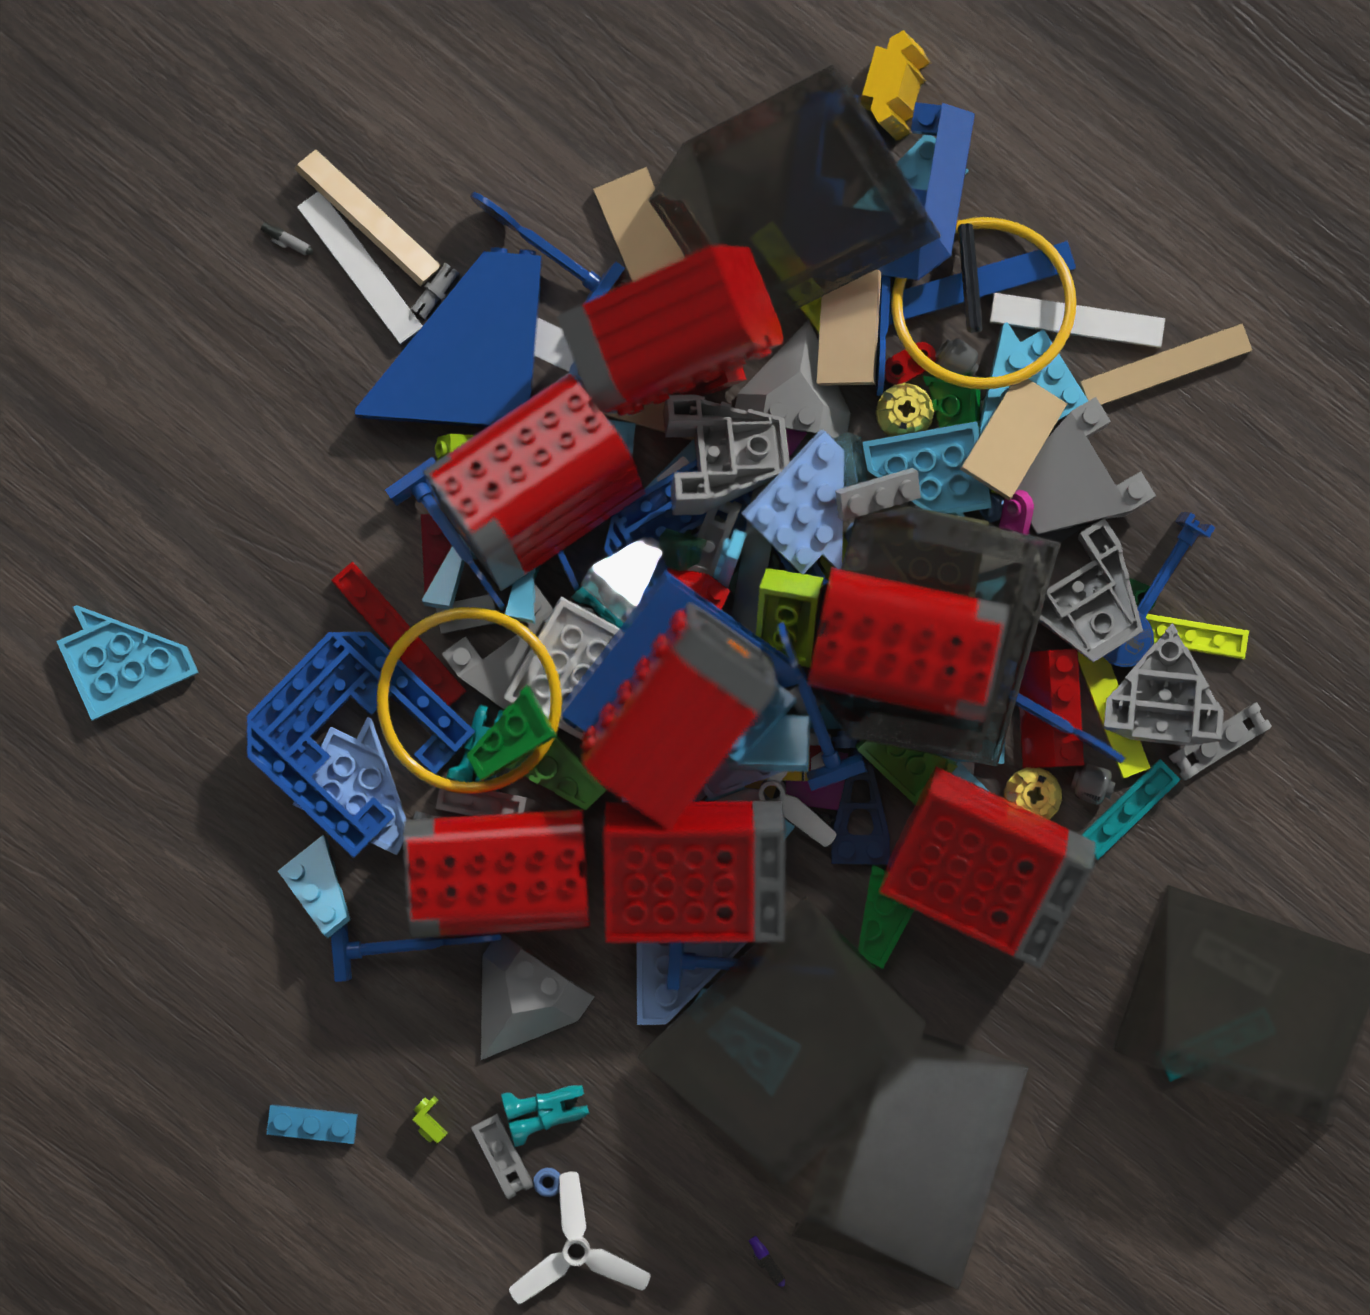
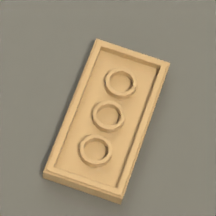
[593,167,685,281]
[817,270,881,386]
[960,379,1067,500]

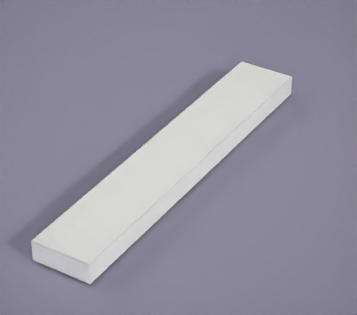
[297,192,422,345]
[990,293,1165,348]

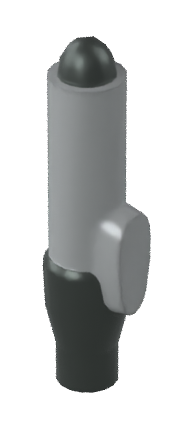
[260,222,313,255]

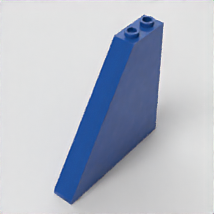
[355,247,542,428]
[561,570,807,731]

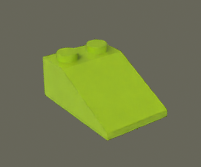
[756,568,824,667]

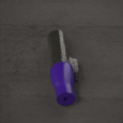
[748,1235,785,1287]

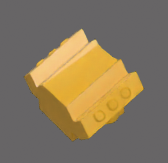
[859,30,930,141]

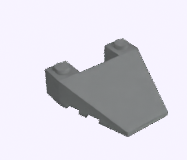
[663,395,790,515]
[1017,397,1156,535]
[1005,518,1143,662]
[442,585,553,709]

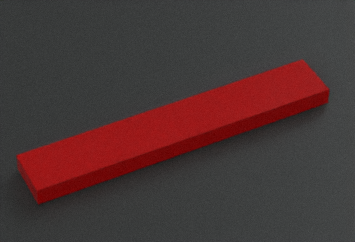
[331,561,467,707]

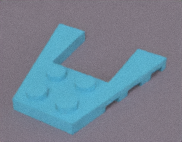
[422,535,536,624]

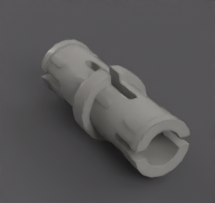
[410,263,459,320]

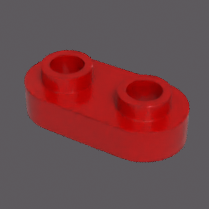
[884,342,936,385]

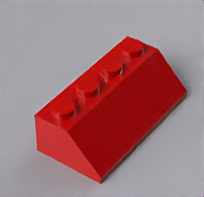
[1016,649,1084,769]

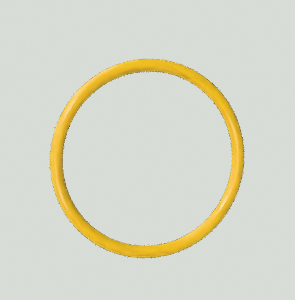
[891,217,1076,389]
[377,607,562,794]

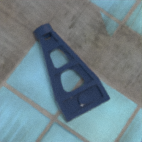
[831,748,890,864]

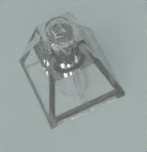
[581,537,662,623]

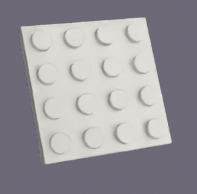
[504,597,620,739]

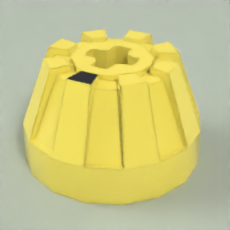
[876,383,934,437]
[1003,767,1062,820]

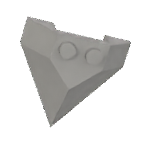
[735,320,851,442]
[1104,622,1224,746]
[481,933,595,1060]

